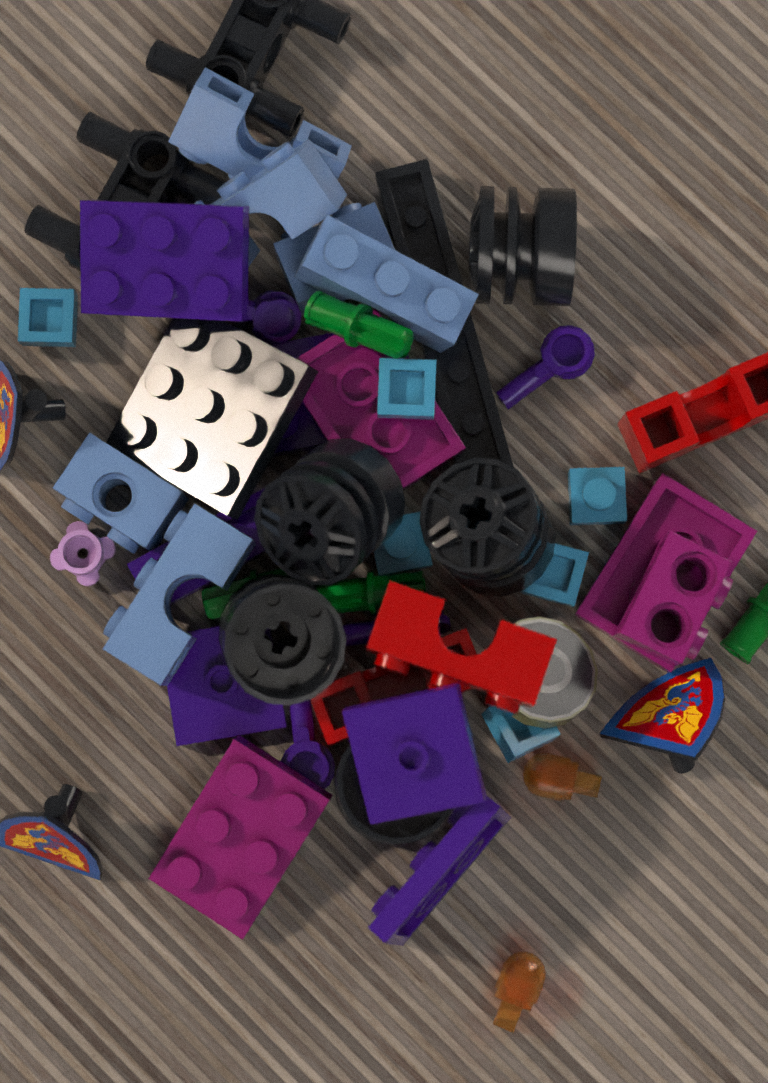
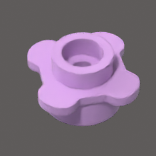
[50,521,116,586]

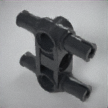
[145,0,351,138]
[24,112,227,271]

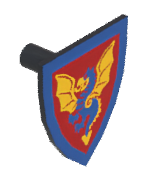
[0,358,66,474]
[600,657,725,773]
[0,784,102,880]

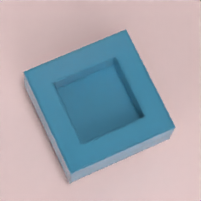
[18,288,78,347]
[377,358,436,420]
[568,467,627,526]
[374,511,433,576]
[520,543,589,607]
[481,706,561,763]

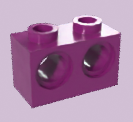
[613,531,733,666]

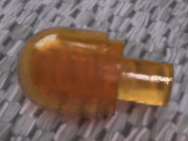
[523,753,602,802]
[493,951,546,1033]

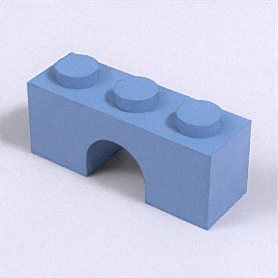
[168,68,352,180]
[194,139,347,266]
[294,215,479,353]
[103,504,256,686]

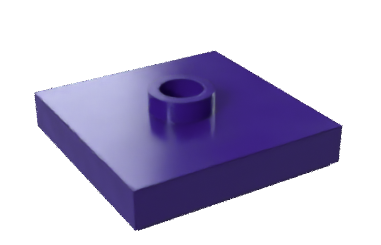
[167,626,288,746]
[342,683,487,825]

